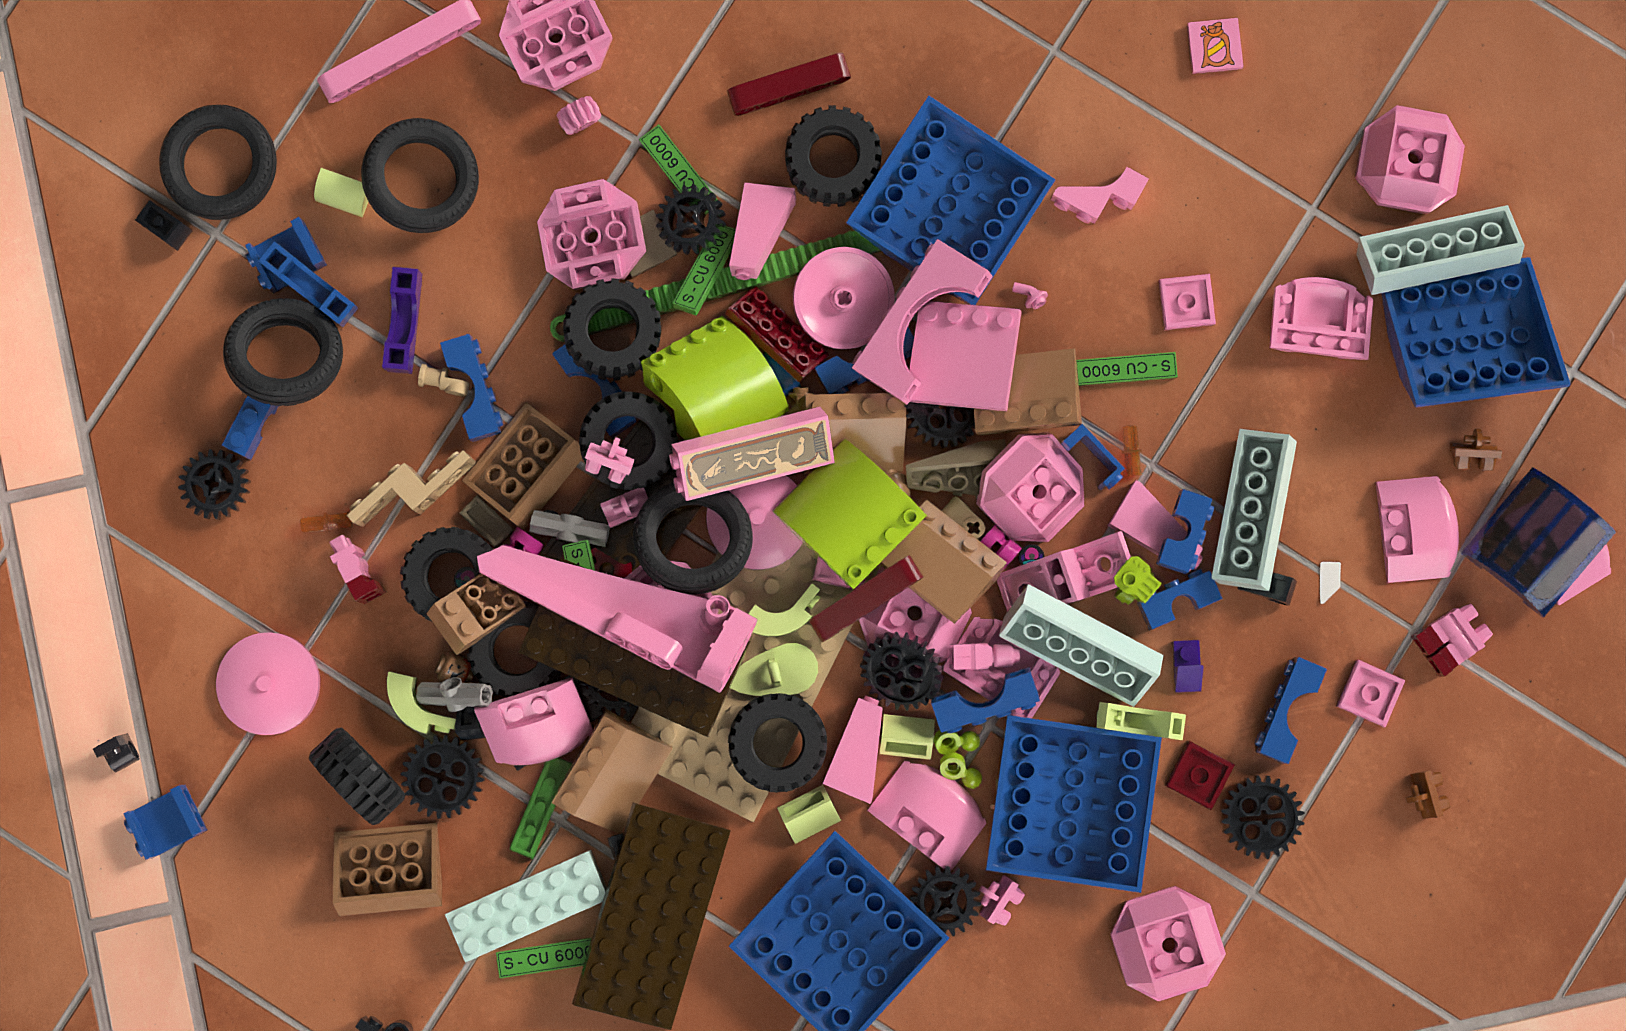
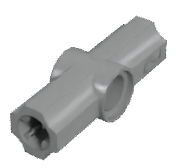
[530,510,610,547]
[416,677,493,712]

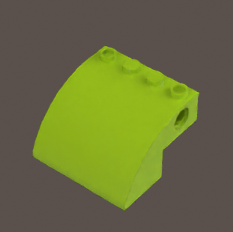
[641,316,789,440]
[772,439,927,589]

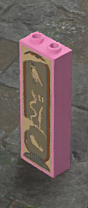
[669,407,835,501]

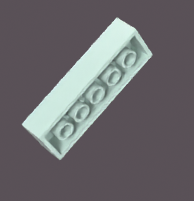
[1356,205,1525,295]
[1212,429,1297,591]
[999,584,1163,707]
[445,850,607,962]

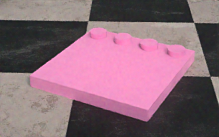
[909,301,1021,411]

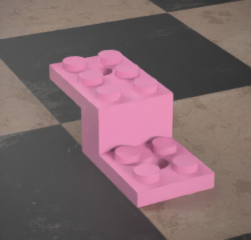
[997,531,1131,612]

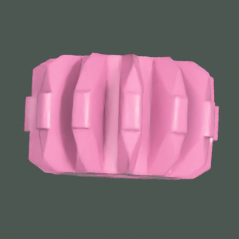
[556,96,601,135]

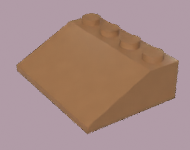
[974,348,1082,436]
[799,393,906,475]
[462,402,582,531]
[879,500,1007,624]
[552,709,673,834]
[333,823,442,916]

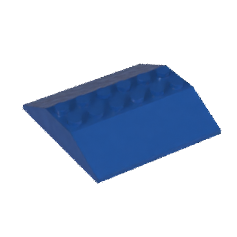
[846,96,1056,305]
[1382,257,1571,407]
[986,715,1162,893]
[729,831,950,1031]

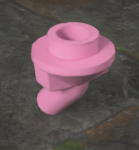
[1012,282,1048,309]

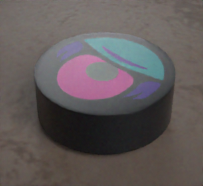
[1018,544,1045,565]
[454,567,475,588]

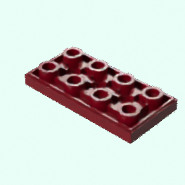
[725,286,829,382]

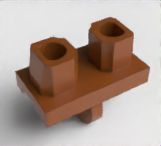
[1450,428,1502,471]
[1406,770,1451,819]

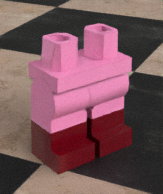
[329,535,387,605]
[1411,604,1493,677]

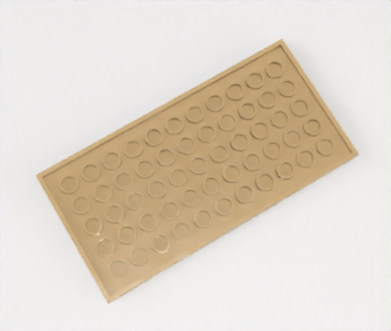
[631,543,882,822]

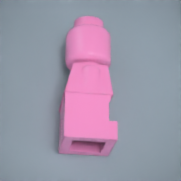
[950,643,1020,670]

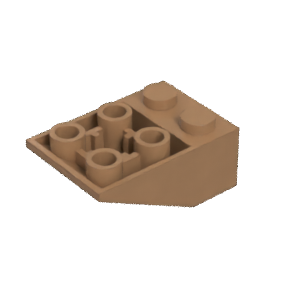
[426,574,525,655]

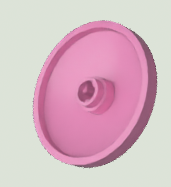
[793,247,895,349]
[706,475,803,570]
[216,633,320,735]

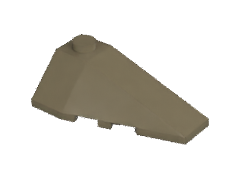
[906,439,1006,499]

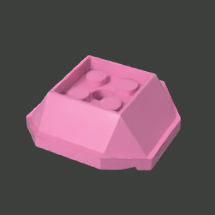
[499,0,613,91]
[1355,105,1465,214]
[537,179,646,290]
[976,432,1084,542]
[859,567,972,669]
[1110,886,1226,1001]

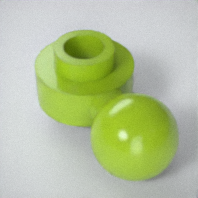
[933,730,980,755]
[940,752,982,789]

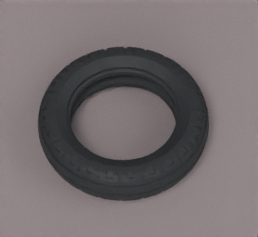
[159,105,277,220]
[361,118,479,233]
[223,298,343,406]
[633,482,753,594]

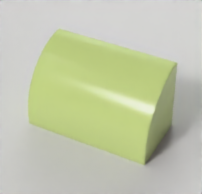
[314,168,368,217]
[880,714,935,760]
[777,785,841,844]

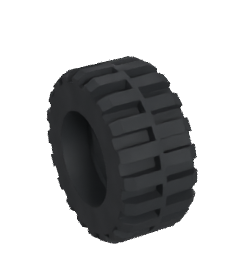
[785,105,882,207]
[563,278,661,381]
[579,391,678,490]
[400,527,493,622]
[467,601,561,698]
[728,693,827,793]
[309,727,405,825]

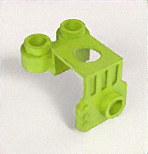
[1114,556,1162,605]

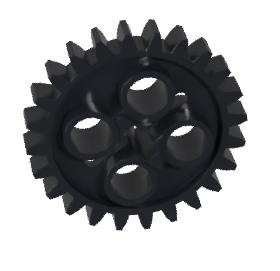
[904,402,975,449]
[860,632,944,711]
[400,735,485,819]
[1220,775,1305,859]

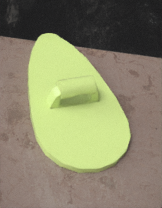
[730,643,818,696]

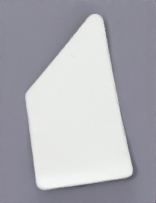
[1320,562,1341,604]

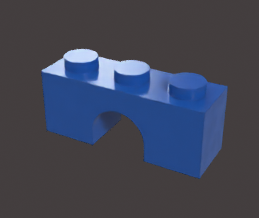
[222,396,279,460]
[1156,489,1214,574]
[1137,569,1223,630]

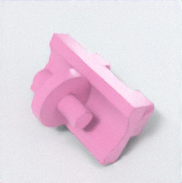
[585,437,634,484]
[600,488,648,528]
[979,875,1025,926]

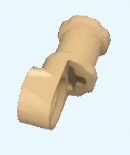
[418,364,469,396]

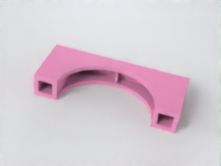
[852,239,993,405]

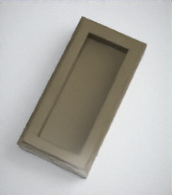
[460,495,514,548]

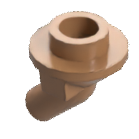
[785,387,814,415]

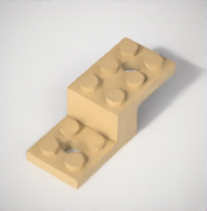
[347,450,476,527]

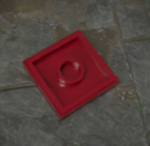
[1165,741,1235,810]

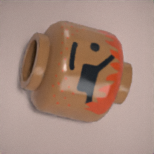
[434,651,473,683]

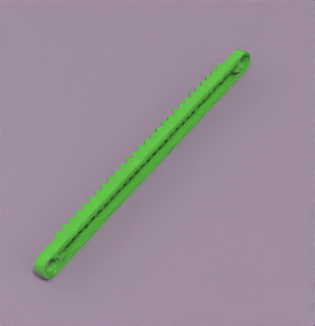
[550,231,881,342]

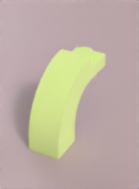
[1096,702,1186,740]

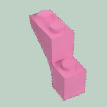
[1051,167,1149,224]

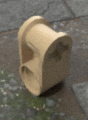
[941,496,985,541]

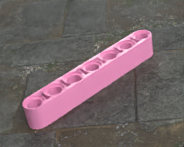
[317,0,481,103]

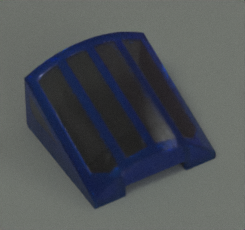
[1461,467,1616,618]

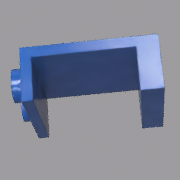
[245,217,327,293]
[1061,424,1125,491]
[123,785,208,860]

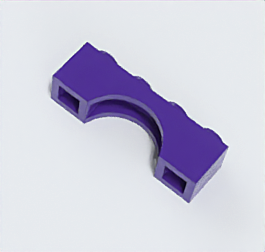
[382,267,423,374]

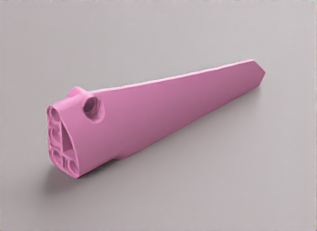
[477,545,758,693]

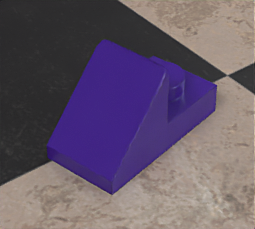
[1172,640,1204,692]

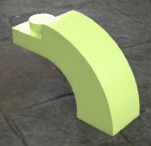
[748,584,821,637]
[387,671,456,734]

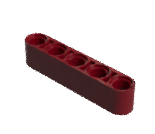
[727,53,851,116]
[809,555,923,642]

